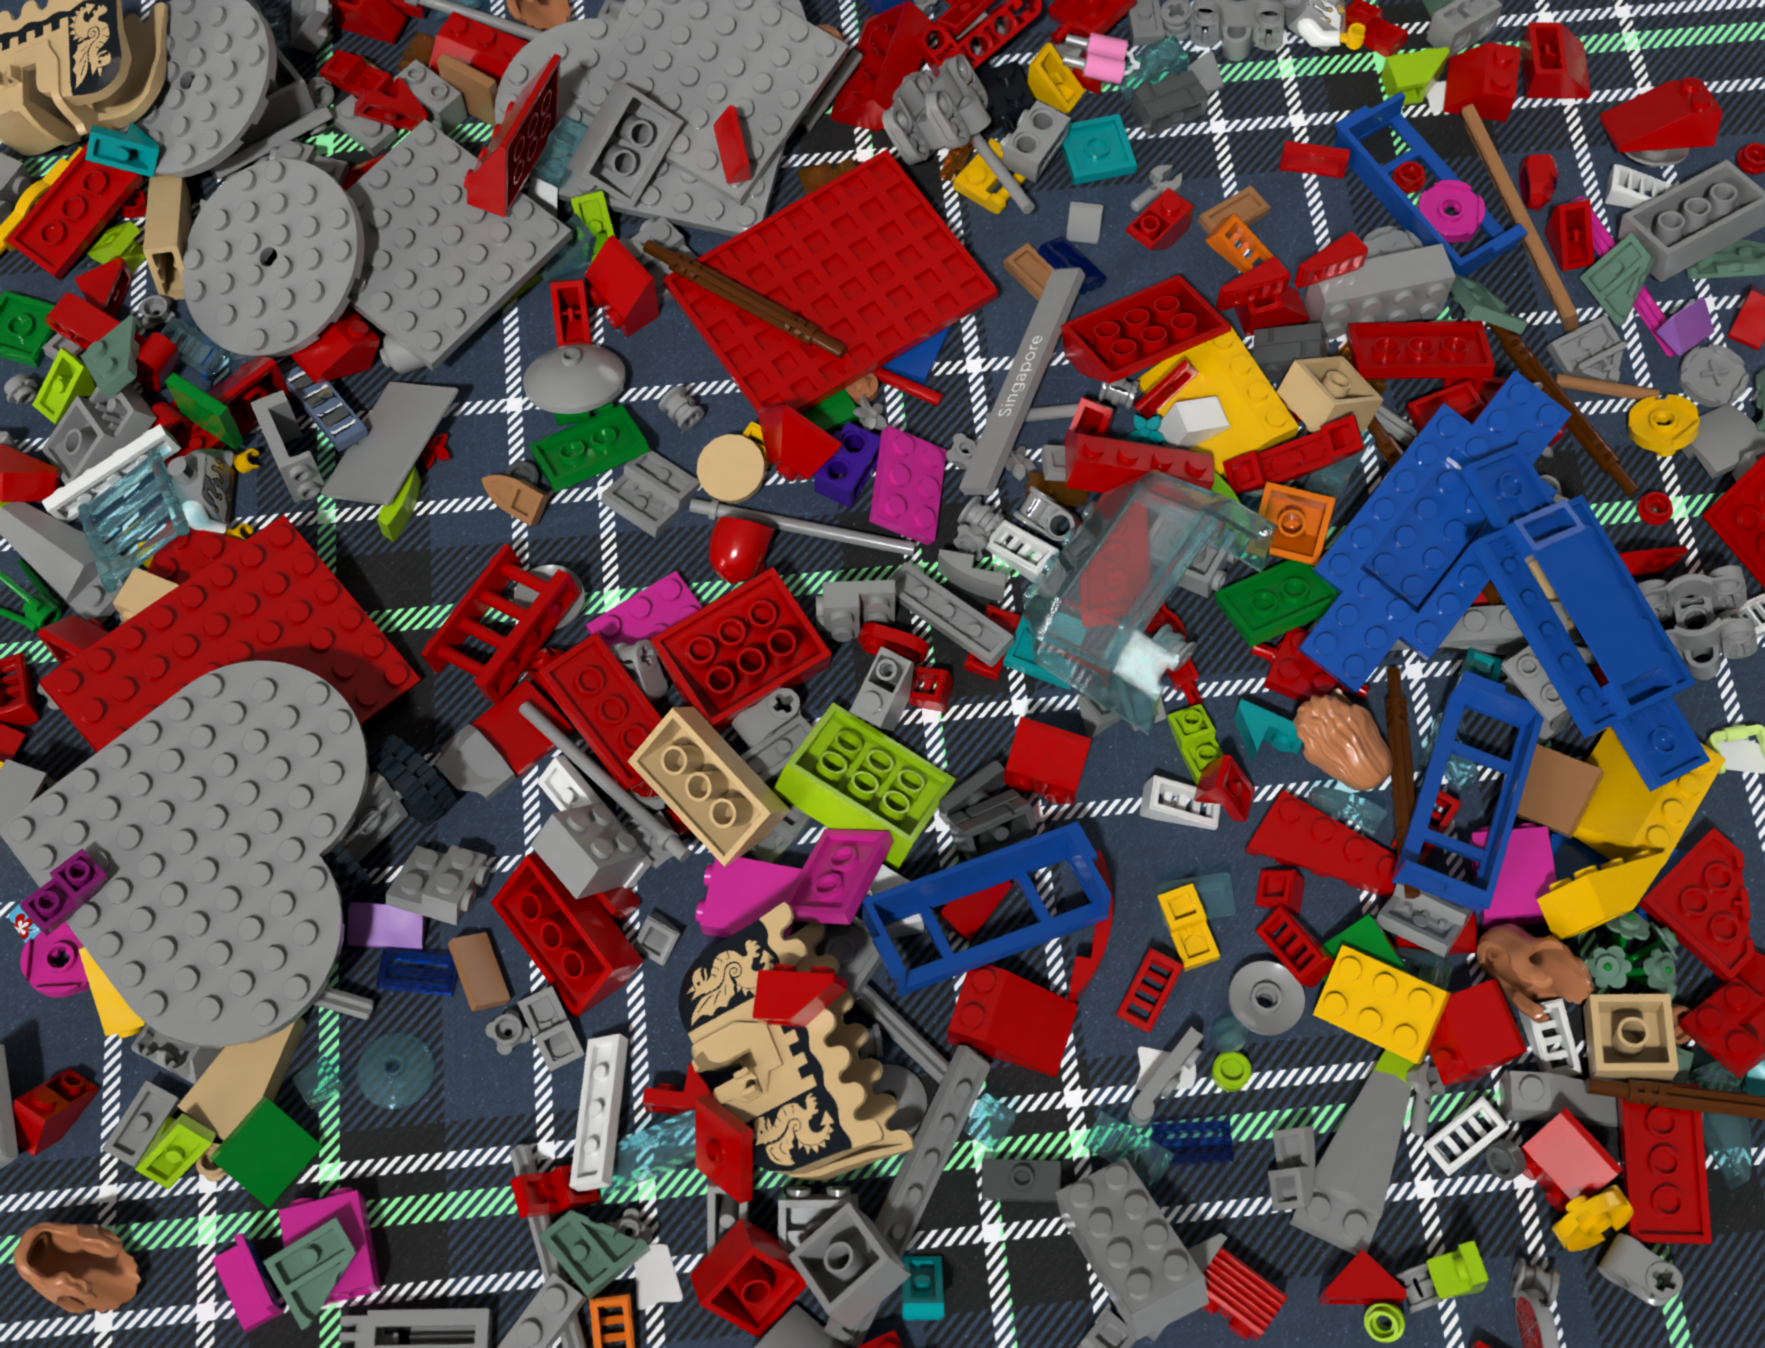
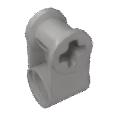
[1012,485,1082,543]
[610,639,668,705]
[731,688,801,749]
[1597,1233,1683,1306]

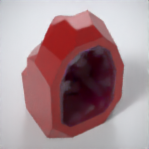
[1519,154,1559,211]

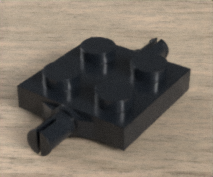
[976,58,1035,137]

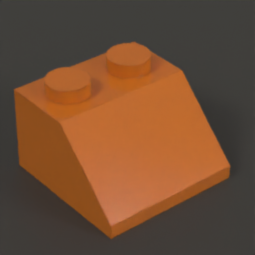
[1248,482,1336,566]

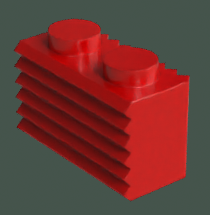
[1201,1247,1288,1341]

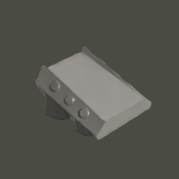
[131,1023,224,1084]

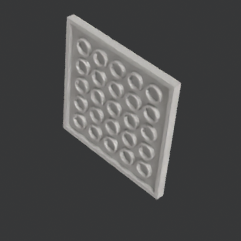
[576,0,849,205]
[346,119,573,371]

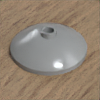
[523,343,626,414]

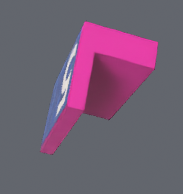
[212,1233,284,1332]

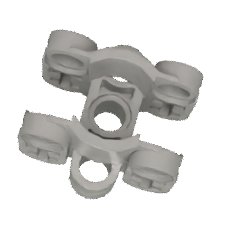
[1190,0,1285,61]
[882,54,991,165]
[1638,565,1758,680]

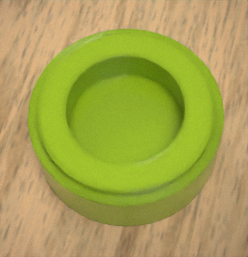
[1211,1051,1252,1092]

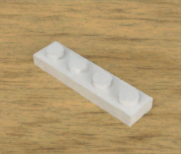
[42,424,182,524]
[537,755,653,889]
[569,1033,628,1192]

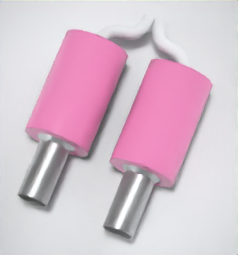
[1062,32,1140,85]

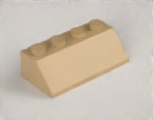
[627,707,790,867]

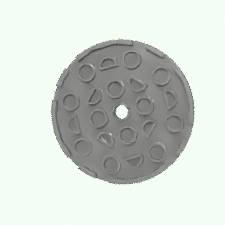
[114,0,277,178]
[182,159,364,359]

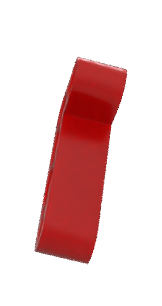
[914,0,1042,77]
[45,292,179,392]

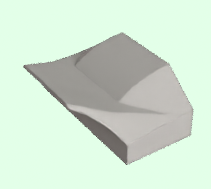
[434,724,516,801]

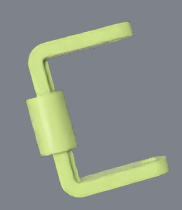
[1706,724,1765,774]

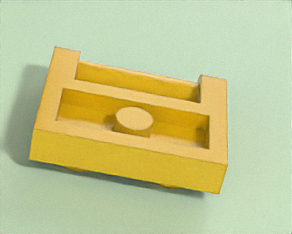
[953,138,1027,214]

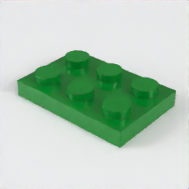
[528,405,650,493]
[1215,560,1339,648]

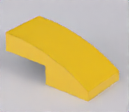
[1157,883,1220,972]

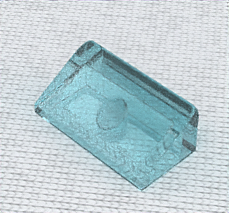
[1154,872,1236,926]

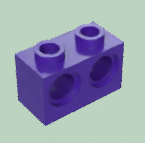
[812,421,881,508]

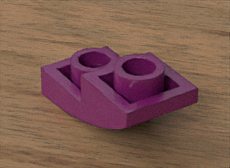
[19,849,108,936]

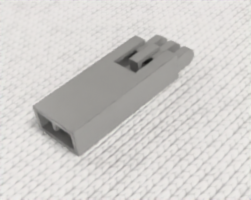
[339,1308,493,1348]

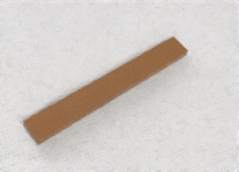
[1461,103,1579,332]

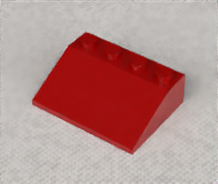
[464,54,561,218]
[1061,274,1231,384]
[650,567,832,733]

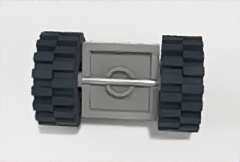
[323,734,456,908]

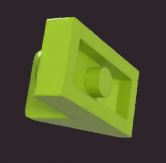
[569,189,615,263]
[87,221,146,274]
[32,348,96,424]
[135,1113,216,1190]
[1427,1241,1489,1299]

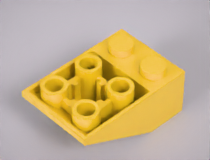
[1537,850,1669,941]

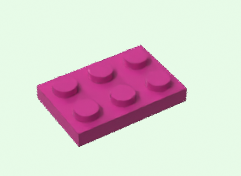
[869,426,946,545]
[586,571,703,664]
[784,829,894,925]

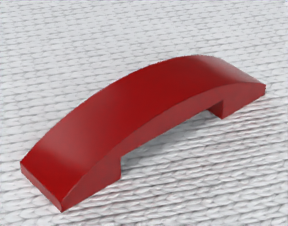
[1222,414,1365,495]
[1068,850,1113,1003]

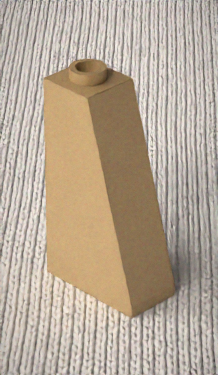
[143,174,192,301]
[177,1017,307,1141]

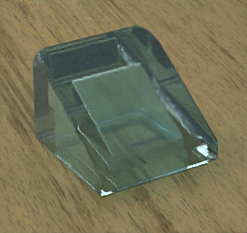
[291,1056,345,1110]
[963,1093,1017,1152]

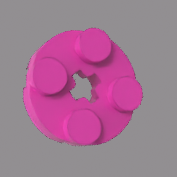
[1417,180,1485,243]
[20,922,90,998]

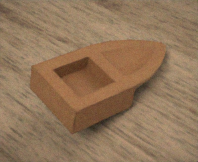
[481,475,550,526]

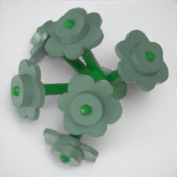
[1586,911,1679,1001]

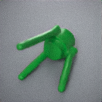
[0,558,62,633]

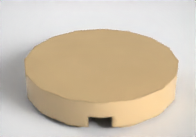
[696,434,767,504]

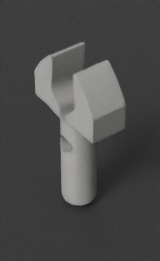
[1130,165,1182,212]
[1406,1061,1446,1136]

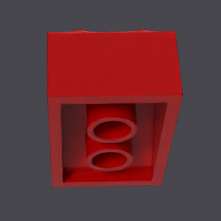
[1599,77,1723,153]
[946,964,1078,1078]

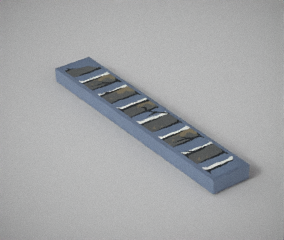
[273,355,368,452]

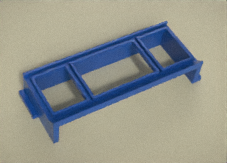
[1334,91,1528,277]
[1391,670,1544,915]
[862,821,1111,997]

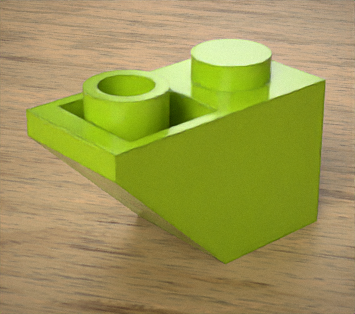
[1381,46,1450,105]

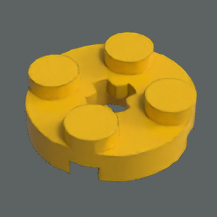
[1628,394,1700,457]
[1552,1185,1634,1252]

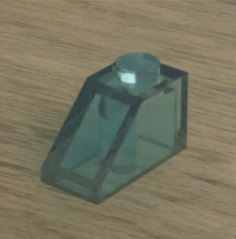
[1116,35,1190,104]

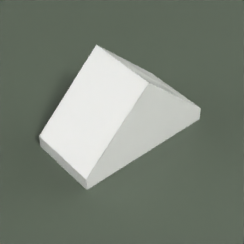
[1157,396,1231,450]

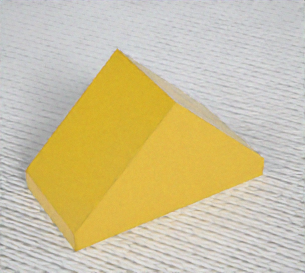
[1027,42,1085,113]

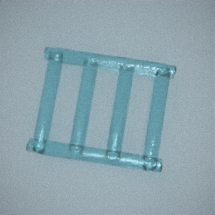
[77,448,190,592]

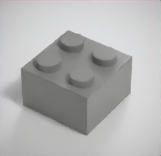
[531,802,646,900]
[788,1201,911,1330]

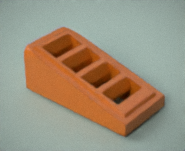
[1205,213,1274,274]
[589,1292,636,1348]

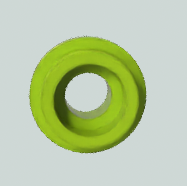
[1364,1301,1406,1343]

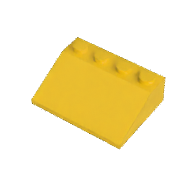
[1136,322,1299,479]
[1573,727,1726,866]

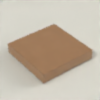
[436,53,498,127]
[1516,744,1605,839]

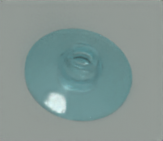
[357,1033,435,1109]

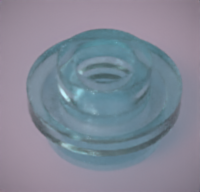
[1211,1017,1250,1053]

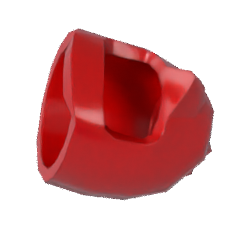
[708,516,775,584]

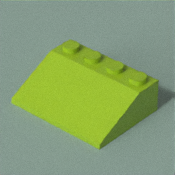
[772,702,956,871]

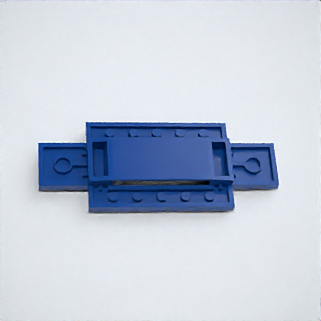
[1297,370,1572,694]
[1460,444,1711,792]

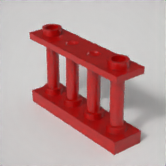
[420,544,581,705]

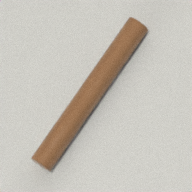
[1555,374,1660,400]

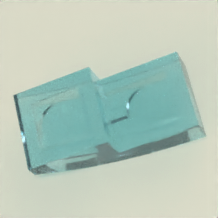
[531,115,589,189]
[1305,787,1388,836]
[1082,1111,1175,1189]

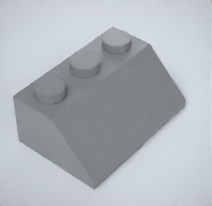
[566,80,684,208]

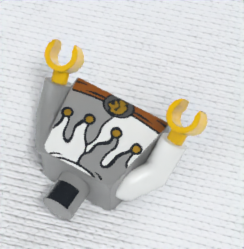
[1275,0,1366,52]
[167,448,259,541]

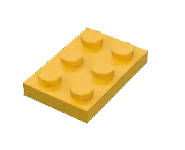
[1313,944,1451,1064]

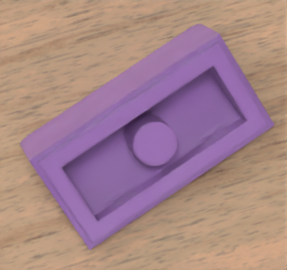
[1656,296,1714,356]
[347,902,428,950]

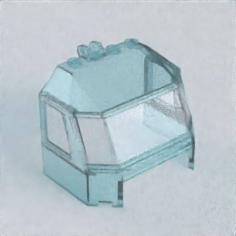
[1022,469,1277,735]

